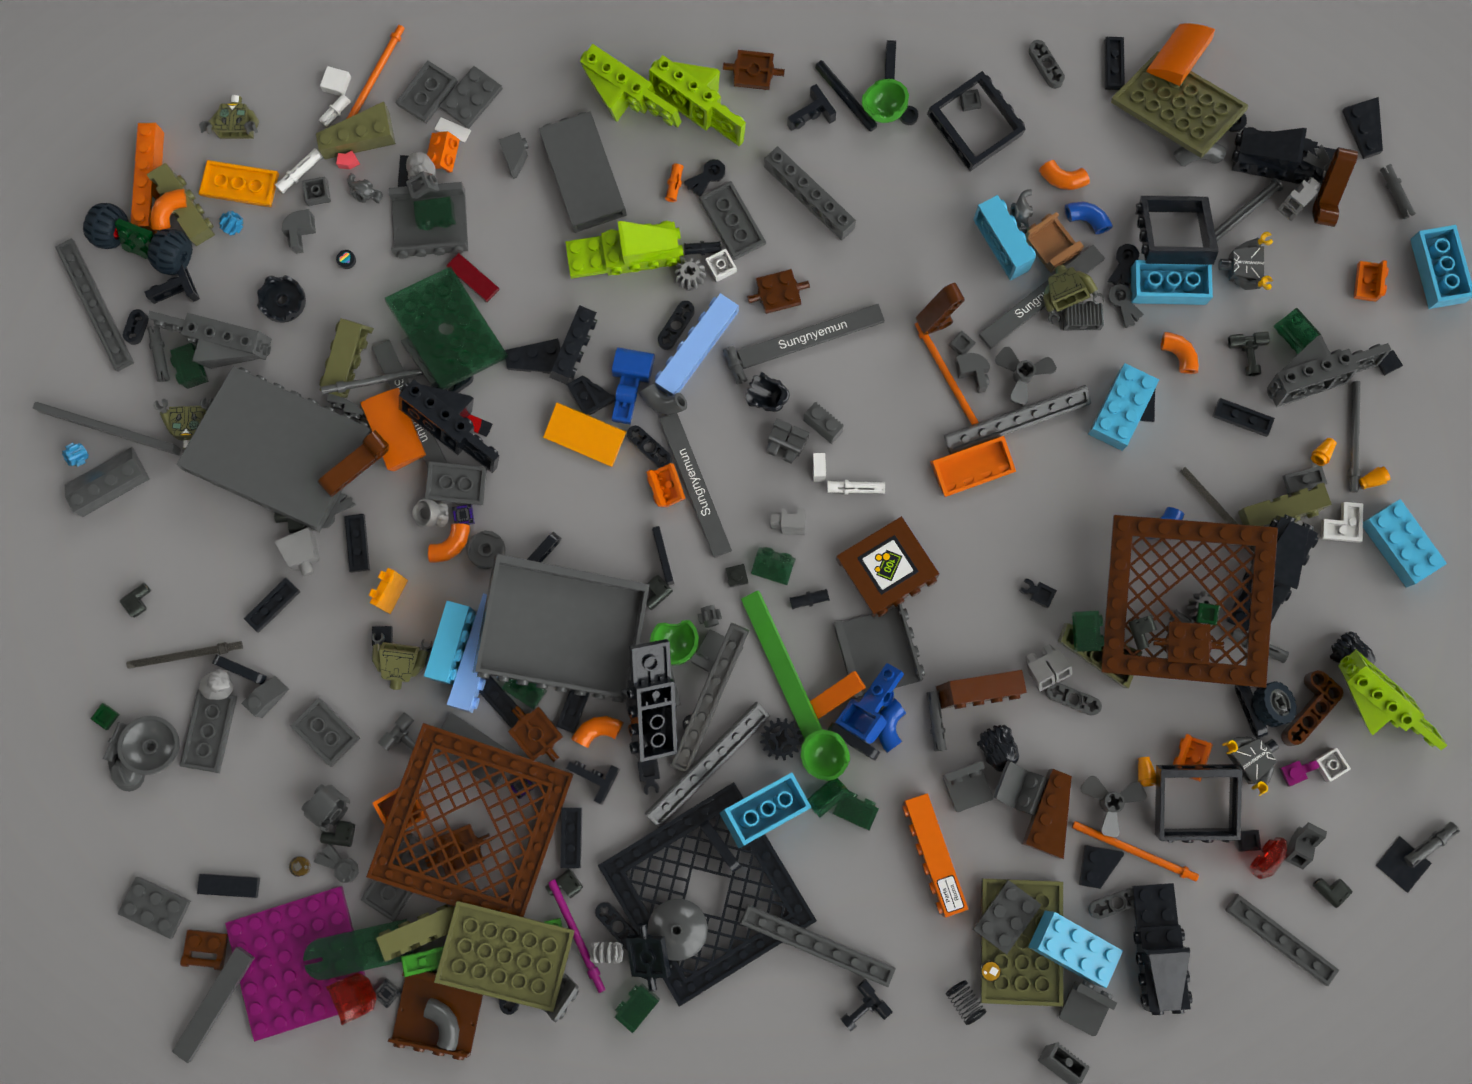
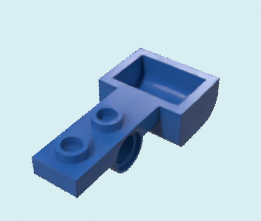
[612,347,655,425]
[835,663,904,744]

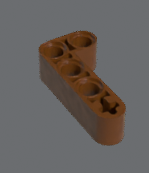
[1312,147,1358,227]
[916,283,965,335]
[318,430,389,497]
[1281,670,1344,746]

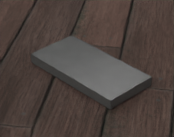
[699,181,766,260]
[180,689,238,773]
[435,713,512,787]
[361,833,436,922]

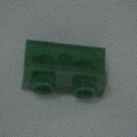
[1273,308,1321,354]
[751,547,796,585]
[502,679,548,710]
[807,778,850,818]

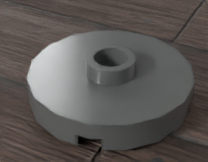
[467,530,506,569]

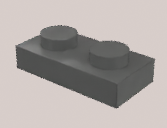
[1282,466,1327,494]

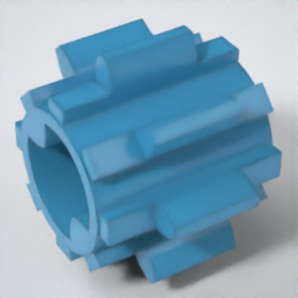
[219,211,243,235]
[62,443,89,467]

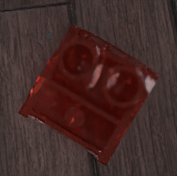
[1250,837,1287,879]
[326,972,377,1025]

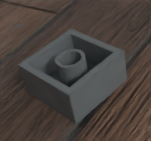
[302,176,331,206]

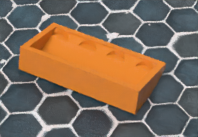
[1146,23,1215,86]
[360,388,426,472]
[930,436,1016,497]

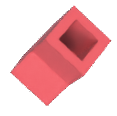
[336,151,360,169]

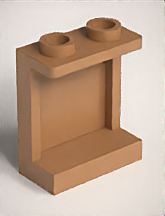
[1025,212,1084,273]

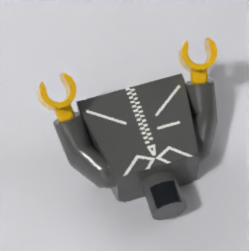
[1218,232,1273,290]
[1222,737,1279,796]

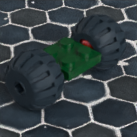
[83,203,193,275]

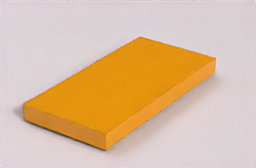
[199,160,279,207]
[543,402,627,467]

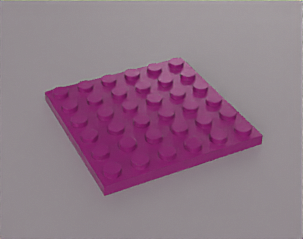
[225,886,373,1042]

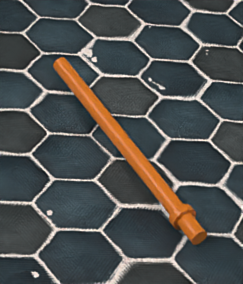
[346,25,405,119]
[914,322,979,425]
[1072,821,1199,882]

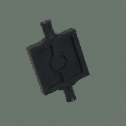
[625,923,671,992]

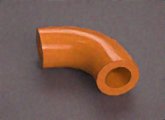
[1039,160,1090,190]
[150,189,187,230]
[1161,332,1199,374]
[428,523,470,563]
[571,716,624,748]

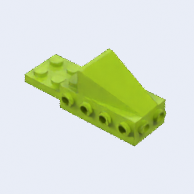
[580,44,682,128]
[649,55,746,146]
[565,221,684,279]
[1338,650,1448,751]

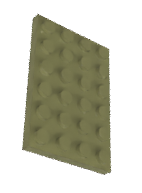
[1111,51,1248,158]
[981,878,1063,1007]
[434,901,575,1012]

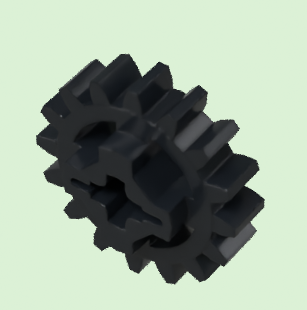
[760,718,803,761]

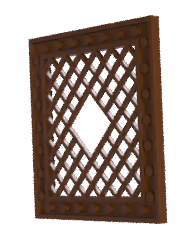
[1101,515,1278,688]
[366,723,574,917]

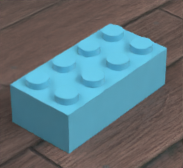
[973,195,1036,281]
[1410,225,1472,309]
[1131,260,1213,305]
[1088,363,1159,451]
[1363,499,1447,588]
[424,601,476,686]
[720,773,812,848]
[1028,911,1123,988]

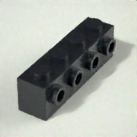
[549,305,598,385]

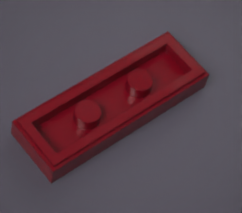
[446,253,500,302]

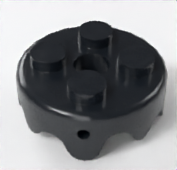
[257,275,306,323]

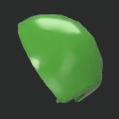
[862,79,909,123]
[650,620,699,666]
[801,730,850,781]

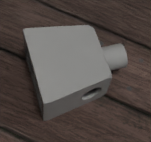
[274,527,319,577]

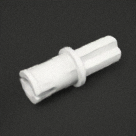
[319,94,351,127]

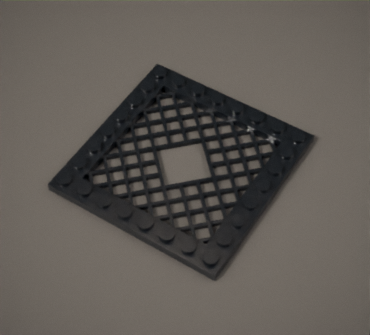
[598,782,817,1007]

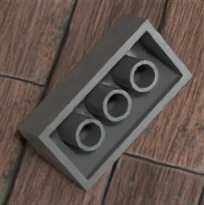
[65,447,150,517]

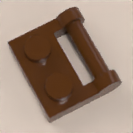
[180,929,228,971]

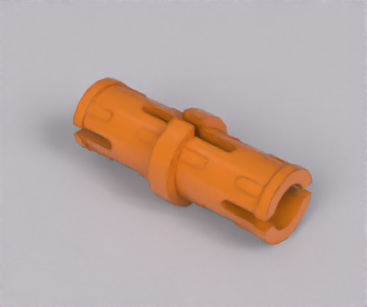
[665,163,684,202]

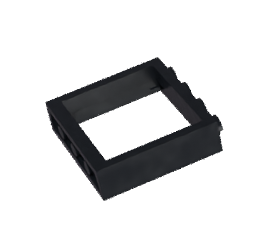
[927,71,1026,172]
[1135,196,1219,265]
[1155,764,1242,843]

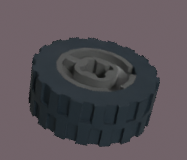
[1252,681,1297,727]

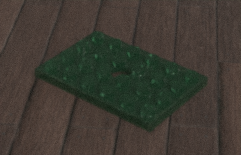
[385,266,508,390]

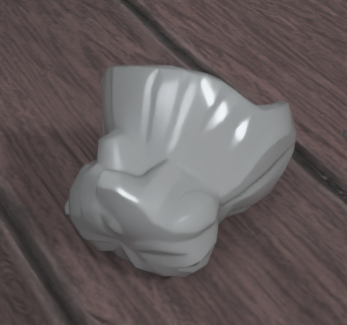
[406,152,436,179]
[412,499,449,528]
[199,669,233,700]

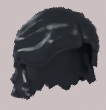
[745,372,790,412]
[1330,631,1376,664]
[977,725,1019,772]

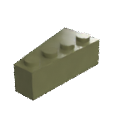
[316,102,396,160]
[147,163,215,246]
[319,318,374,398]
[1238,483,1332,527]
[1058,623,1142,689]
[376,904,454,962]

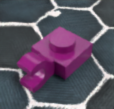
[1279,760,1320,787]

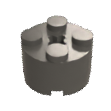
[301,784,350,831]

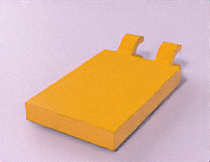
[368,568,408,614]

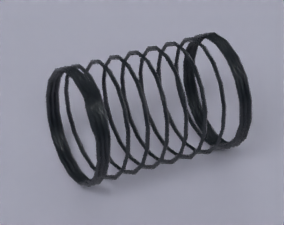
[946,980,987,1025]

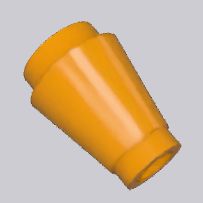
[1311,438,1337,466]
[1358,466,1391,490]
[1138,757,1156,787]

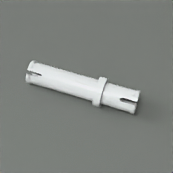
[275,148,323,193]
[827,480,885,495]

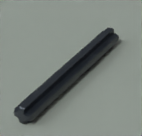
[815,60,877,132]

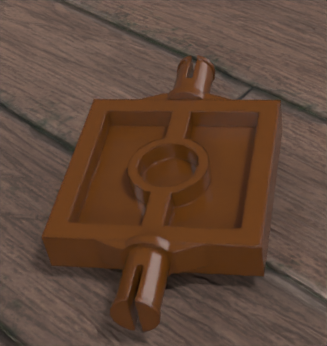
[723,50,785,90]
[747,269,810,314]
[1153,622,1224,665]
[508,706,563,762]
[425,824,492,875]

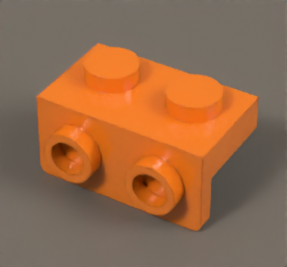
[427,131,460,173]
[1354,260,1389,302]
[646,463,686,507]
[1173,734,1213,782]

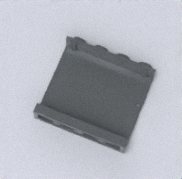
[389,182,468,259]
[833,604,925,699]

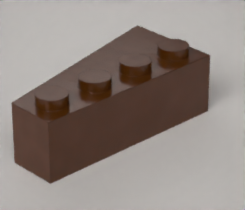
[936,670,1027,709]
[1022,769,1072,859]

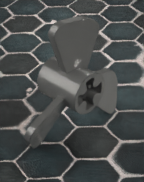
[995,347,1057,405]
[1080,776,1147,837]

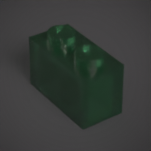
[414,196,456,230]
[170,343,209,389]
[1072,611,1104,652]
[832,790,879,831]
[614,983,660,1033]

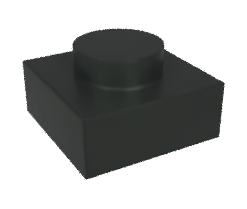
[726,564,748,587]

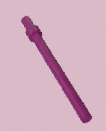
[548,879,606,993]

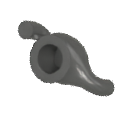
[347,173,383,203]
[1010,189,1033,234]

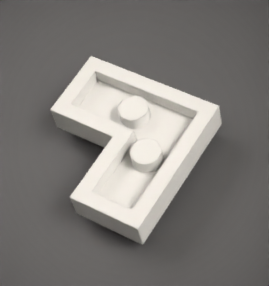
[1321,502,1363,543]

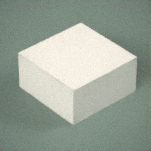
[320,66,351,96]
[705,249,737,282]
[813,453,826,482]
[1313,748,1351,782]

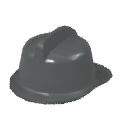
[108,756,145,792]

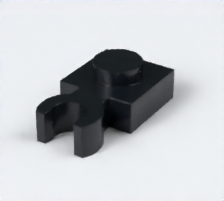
[1019,579,1057,609]
[637,759,660,795]

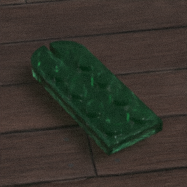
[303,919,413,980]

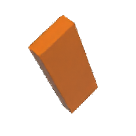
[810,671,866,719]

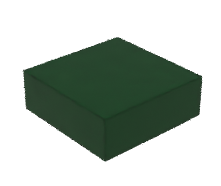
[1196,603,1220,625]
[90,703,120,730]

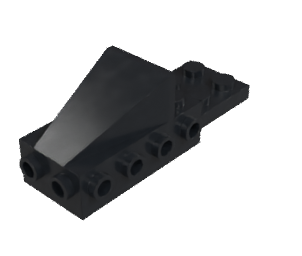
[1231,127,1336,185]
[399,379,500,473]
[1226,514,1319,631]
[621,639,678,762]
[1132,883,1193,1015]

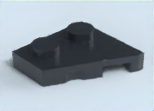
[567,375,616,415]
[1079,845,1124,889]

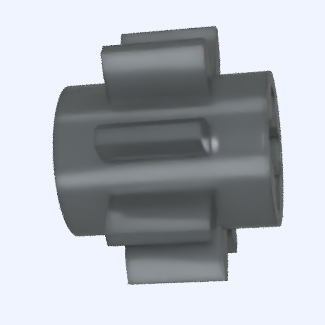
[698,605,722,628]

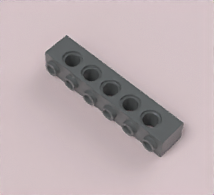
[764,146,856,241]

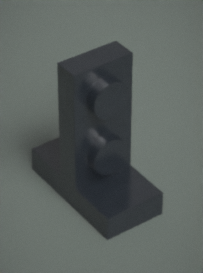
[787,84,836,131]
[144,265,200,304]
[566,760,620,805]

